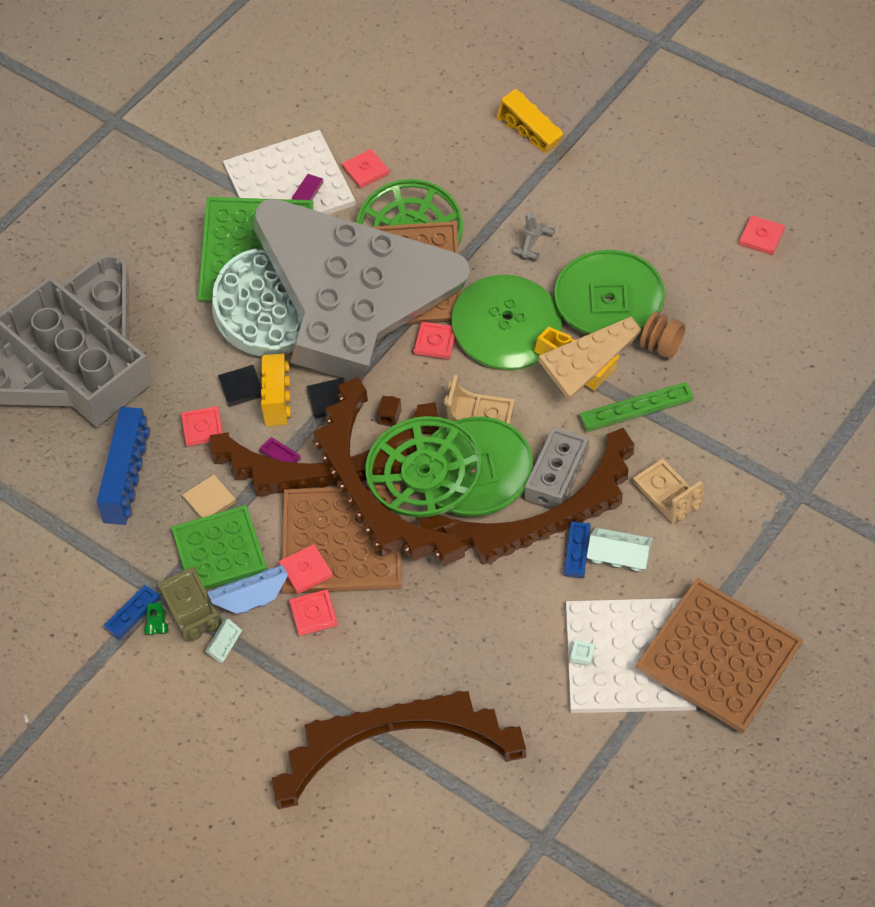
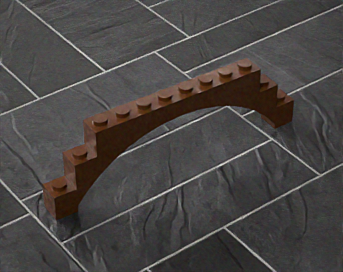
[312,377,465,566]
[210,402,439,496]
[415,428,634,565]
[272,691,526,809]

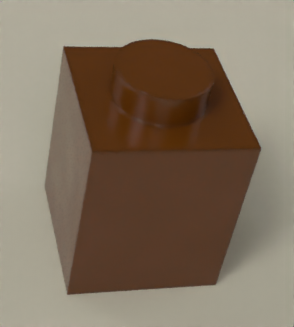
[376,395,402,427]

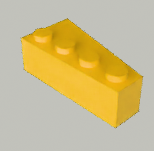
[496,88,564,154]
[534,327,620,391]
[261,353,291,426]

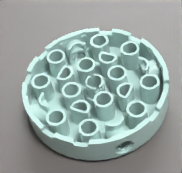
[212,249,302,356]

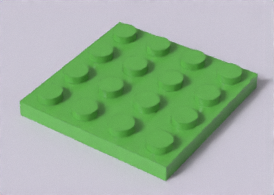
[171,505,267,590]

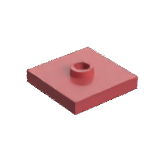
[342,149,389,189]
[739,215,785,255]
[414,321,455,359]
[181,406,223,447]
[279,544,333,594]
[289,589,338,636]

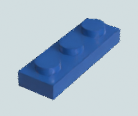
[565,522,591,578]
[103,585,161,640]

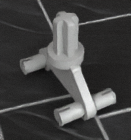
[513,212,556,260]

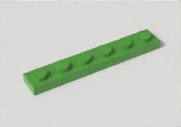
[580,382,693,432]

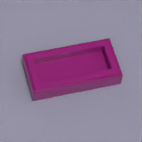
[292,174,324,200]
[259,437,301,463]

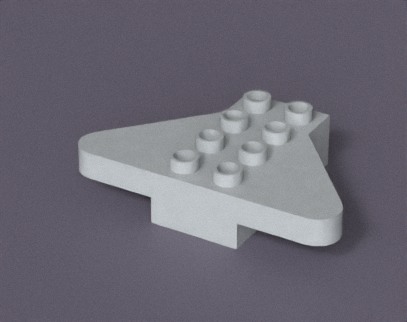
[253,199,470,382]
[0,254,153,427]

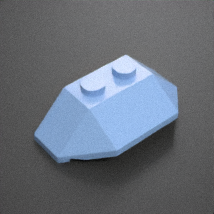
[207,565,288,614]

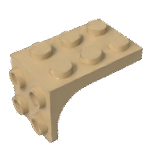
[444,375,515,424]
[633,458,705,524]

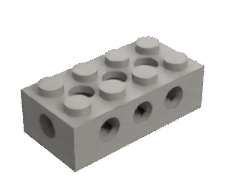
[525,427,589,509]

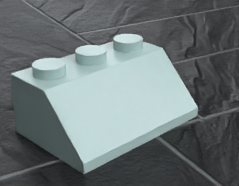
[587,527,654,571]

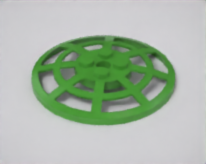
[356,179,463,246]
[366,416,482,518]

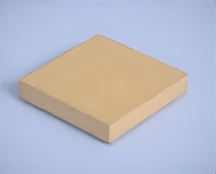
[182,475,237,518]

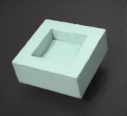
[571,640,595,666]

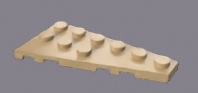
[538,317,642,401]

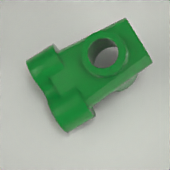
[144,603,169,635]

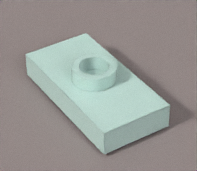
[205,618,242,663]

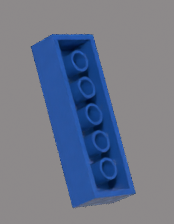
[97,407,150,525]

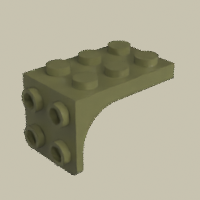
[157,566,222,641]

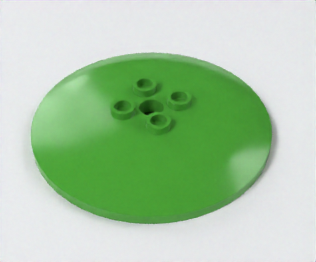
[554,250,665,335]
[451,275,562,370]
[420,417,533,517]

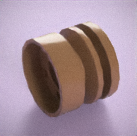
[640,311,686,359]

